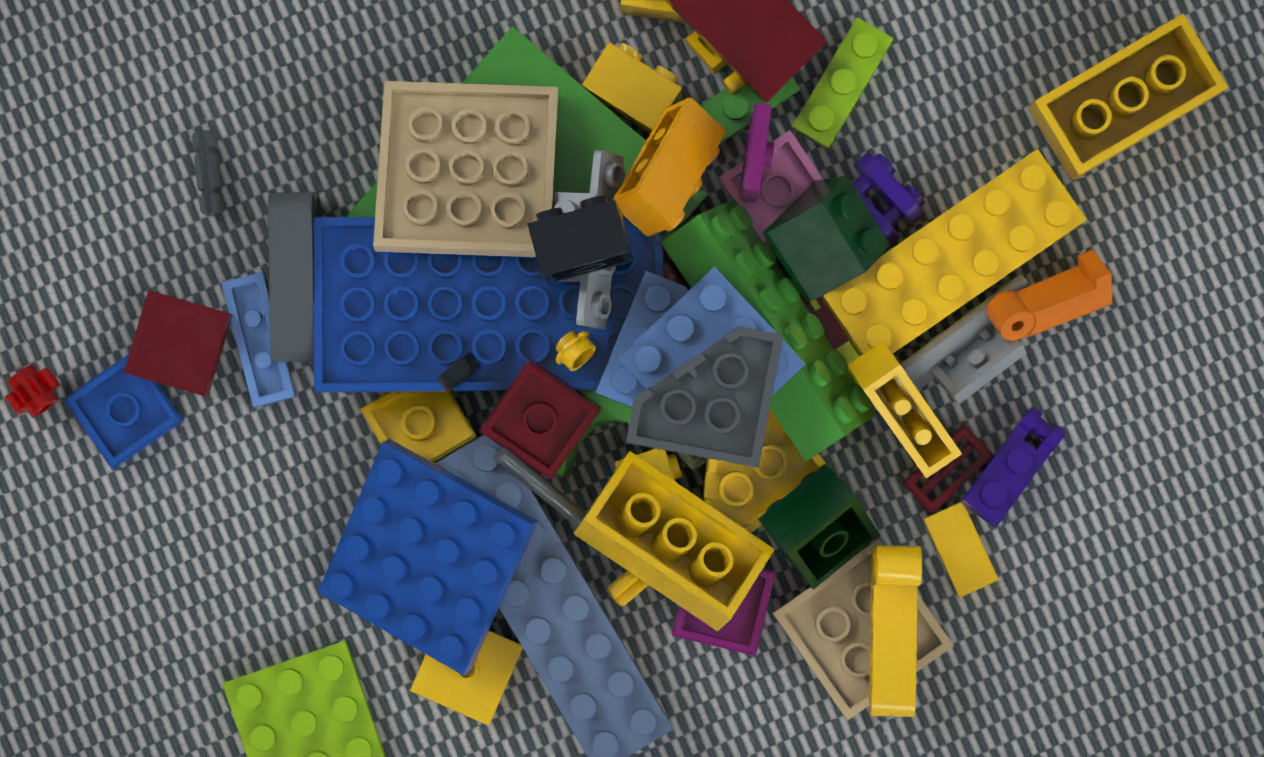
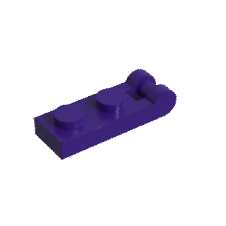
[960,406,1067,528]

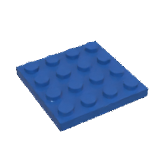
[318,439,538,676]

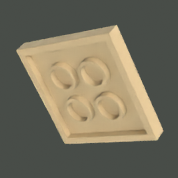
[772,539,954,721]

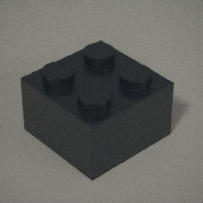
[527,195,635,285]

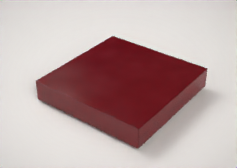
[124,290,233,397]
[479,358,601,480]

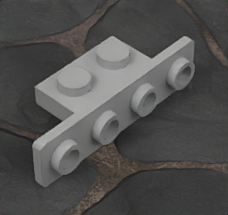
[543,150,625,330]
[899,275,1030,405]

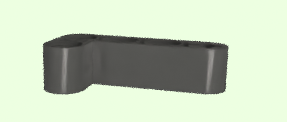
[268,192,321,362]

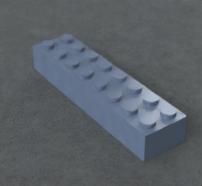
[436,435,673,757]

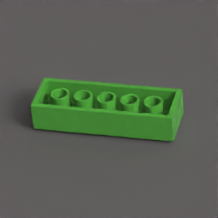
[661,199,877,462]

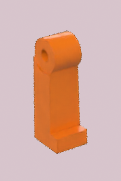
[986,250,1113,341]

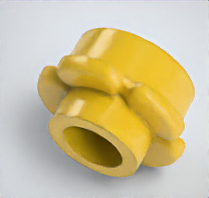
[555,331,596,371]

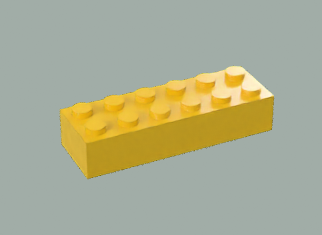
[821,149,1087,357]

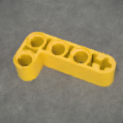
[869,545,922,717]

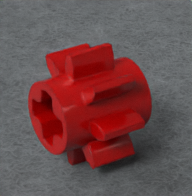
[5,364,61,418]

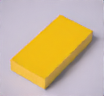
[922,502,999,598]

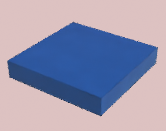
[64,354,185,470]

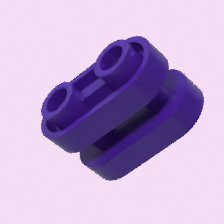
[840,152,925,249]

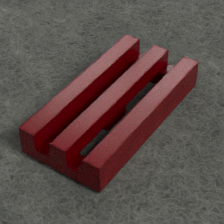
[901,424,994,515]

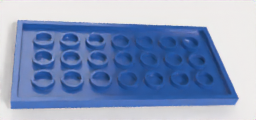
[313,214,663,393]

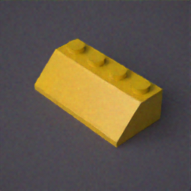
[573,451,775,632]

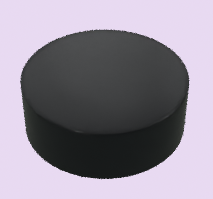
[437,352,481,392]

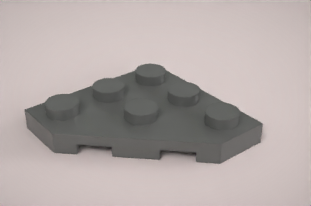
[626,326,783,468]

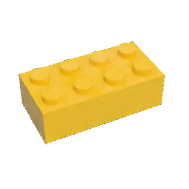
[1028,13,1228,181]

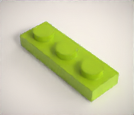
[791,17,894,150]

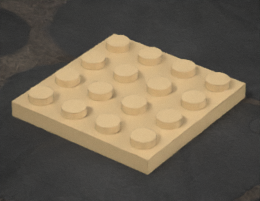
[373,81,559,257]

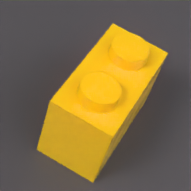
[582,42,682,134]

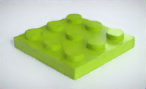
[222,640,386,757]

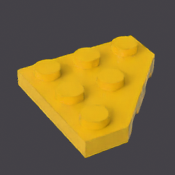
[702,409,830,533]

